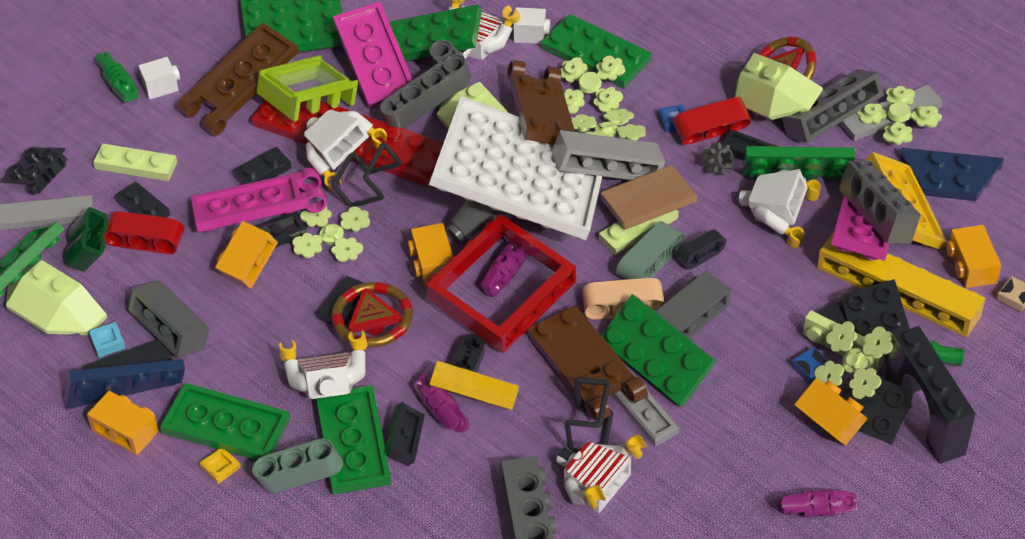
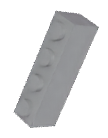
[552,130,665,180]

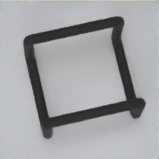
[332,142,402,207]
[564,377,614,454]

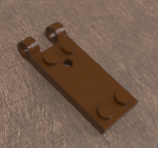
[177,22,300,136]
[507,59,575,145]
[527,305,648,422]

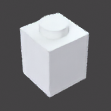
[514,7,550,44]
[138,57,180,100]

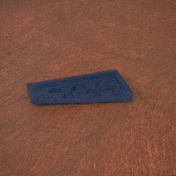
[64,359,185,410]

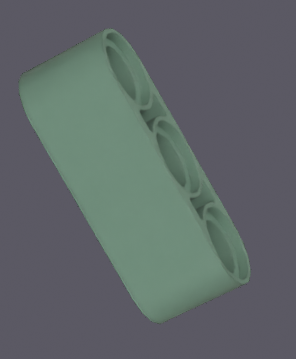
[616,221,685,280]
[252,438,343,494]

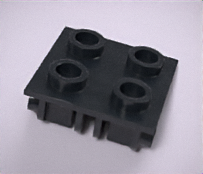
[0,147,67,195]
[840,279,910,337]
[849,379,915,445]

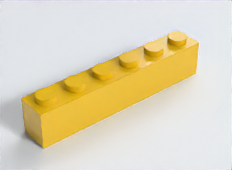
[817,232,986,338]

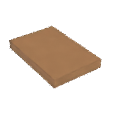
[601,165,697,230]

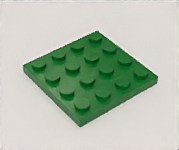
[241,0,343,52]

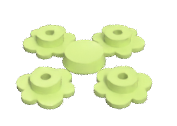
[561,56,625,114]
[857,86,942,145]
[571,109,646,140]
[293,205,370,262]
[815,321,893,399]

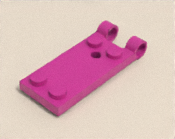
[191,168,327,232]

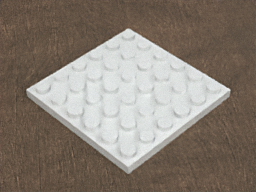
[429,96,602,240]

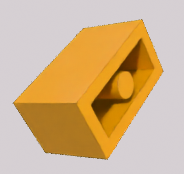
[215,221,278,289]
[408,223,453,287]
[946,225,1002,288]
[794,378,868,446]
[87,391,159,456]

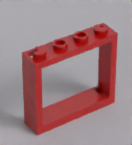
[426,214,577,354]

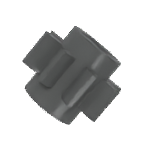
[701,142,735,175]

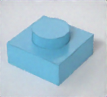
[89,322,126,358]

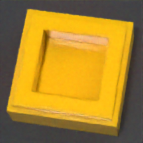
[199,449,241,484]

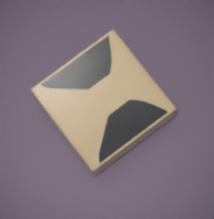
[997,276,1025,312]

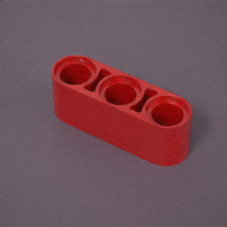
[673,97,752,145]
[104,211,185,254]

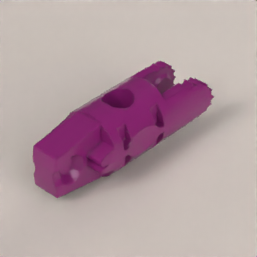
[481,241,529,297]
[413,373,470,433]
[777,489,857,518]

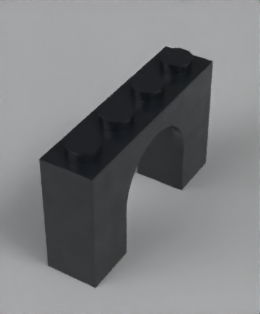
[885,326,976,464]

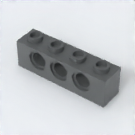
[782,69,884,143]
[839,160,921,244]
[501,456,557,539]

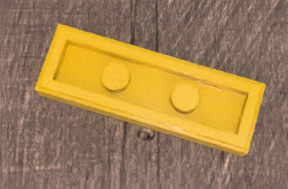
[430,361,519,410]

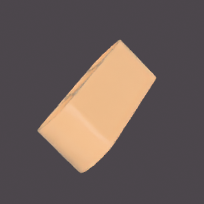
[582,278,665,319]

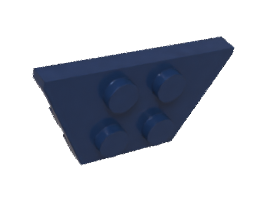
[900,147,1004,201]

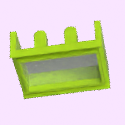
[257,55,358,121]

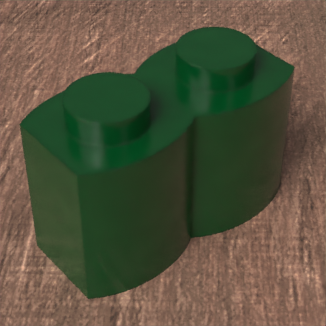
[65,207,109,272]

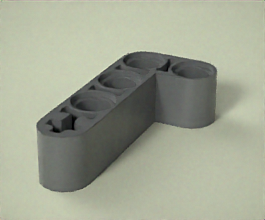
[380,40,471,128]

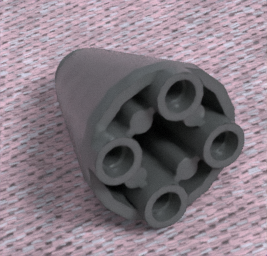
[446,199,516,244]

